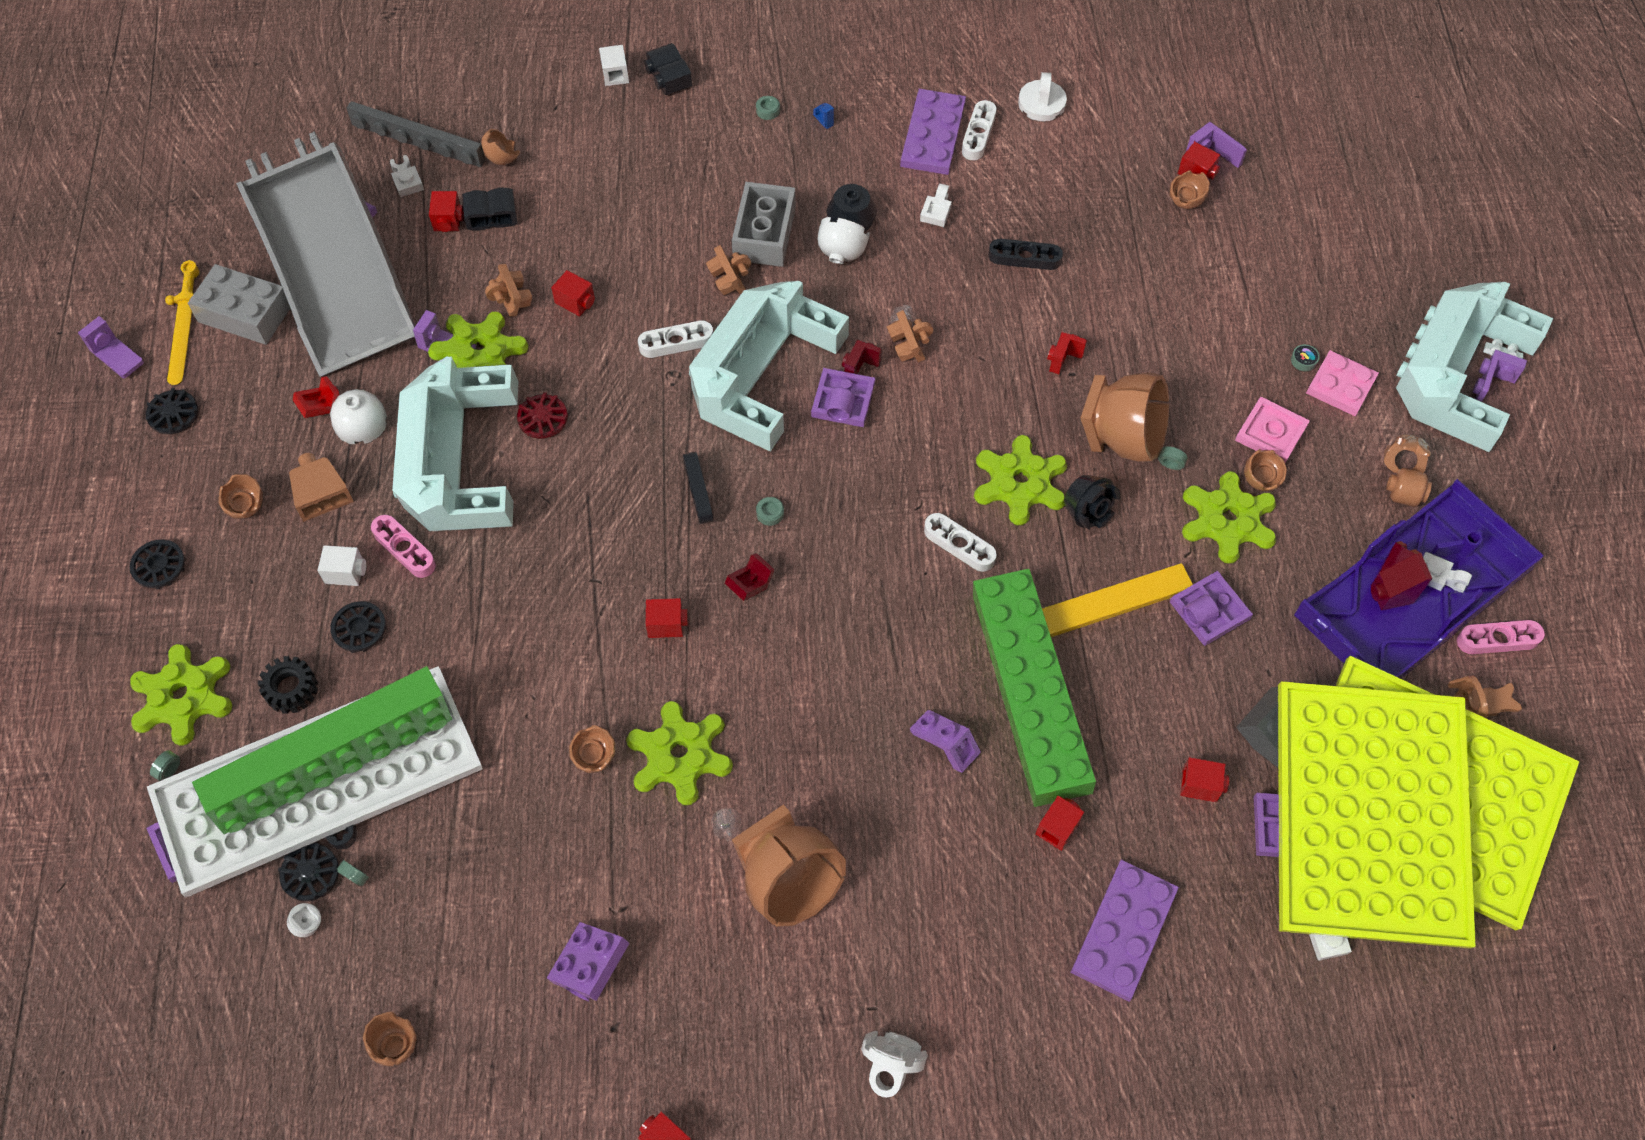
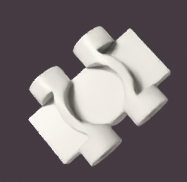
[1483,338,1523,359]

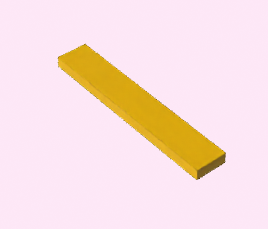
[1042,563,1193,637]

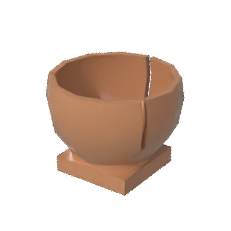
[1081,372,1169,462]
[732,804,846,927]

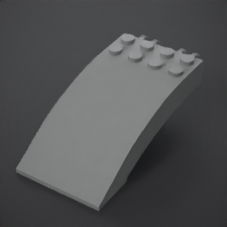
[236,131,415,377]

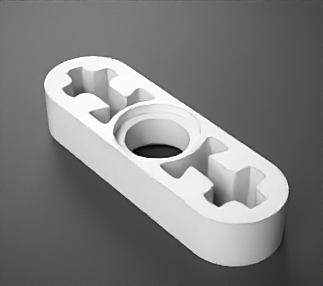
[962,100,996,161]
[638,321,713,358]
[924,513,996,572]

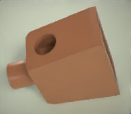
[289,453,354,522]

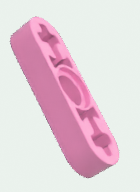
[371,515,436,578]
[1457,620,1545,654]

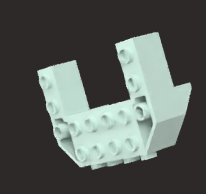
[689,281,849,452]
[1396,282,1553,452]
[392,357,519,531]

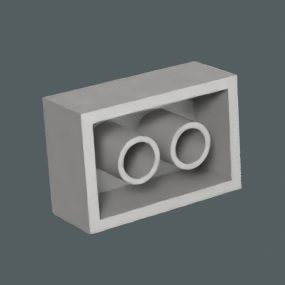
[732,182,796,267]
[188,264,290,345]

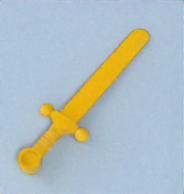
[165,260,200,385]

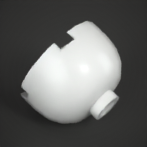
[817,217,870,264]
[330,389,387,444]

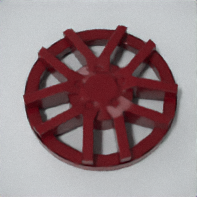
[517,392,568,439]

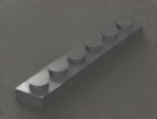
[346,101,485,167]

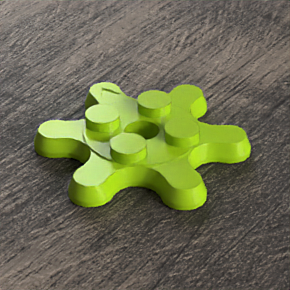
[428,311,529,368]
[974,435,1067,525]
[1182,472,1276,564]
[130,644,233,746]
[626,701,733,805]

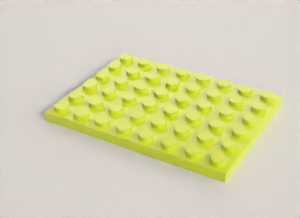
[1336,656,1579,930]
[1278,682,1475,948]

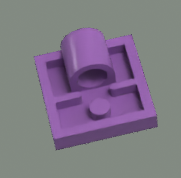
[811,368,875,427]
[1170,571,1253,646]
[1254,793,1279,857]
[547,922,629,1001]

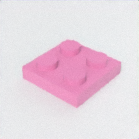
[1306,350,1379,416]
[1235,397,1310,463]

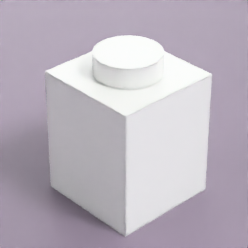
[599,45,629,86]
[317,546,366,586]

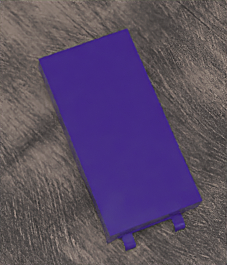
[1294,479,1544,679]

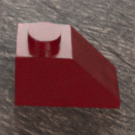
[1371,541,1432,611]

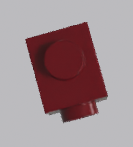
[842,340,882,374]
[724,553,774,601]

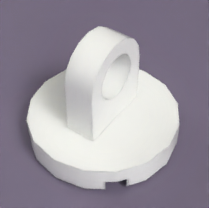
[1018,72,1067,121]
[861,1031,928,1098]

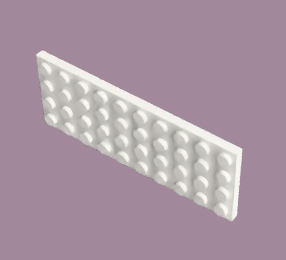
[147,666,483,898]

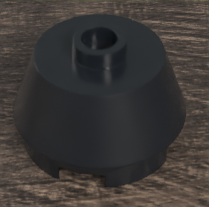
[827,184,877,232]
[1064,475,1121,530]

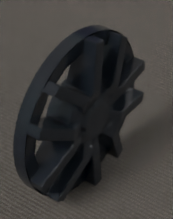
[146,388,198,434]
[130,539,186,589]
[330,601,387,653]
[278,843,339,902]

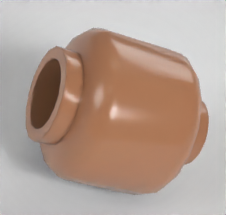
[1386,468,1432,507]

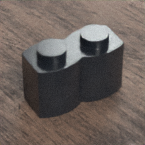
[644,43,692,95]
[462,187,518,231]

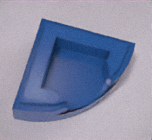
[813,103,834,129]

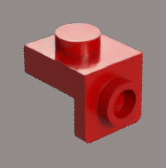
[1047,332,1087,374]
[292,376,339,418]

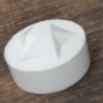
[287,903,321,937]

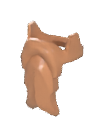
[1384,435,1431,473]
[1448,675,1522,719]

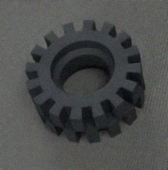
[258,656,318,714]

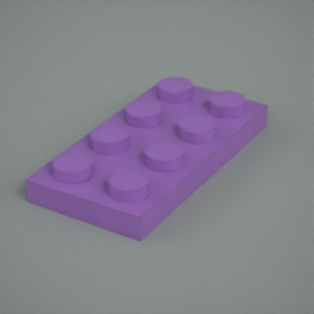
[900,89,966,175]
[1070,860,1179,1002]

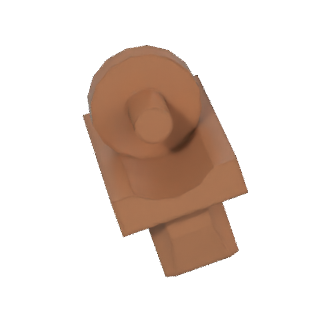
[706,245,751,295]
[485,264,532,317]
[887,310,933,363]

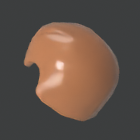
[482,129,520,165]
[1169,170,1210,209]
[1244,449,1287,491]
[219,474,263,519]
[569,725,615,773]
[363,1011,417,1067]

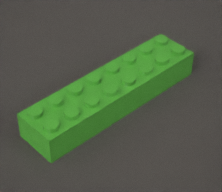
[973,569,1096,807]
[192,666,453,835]

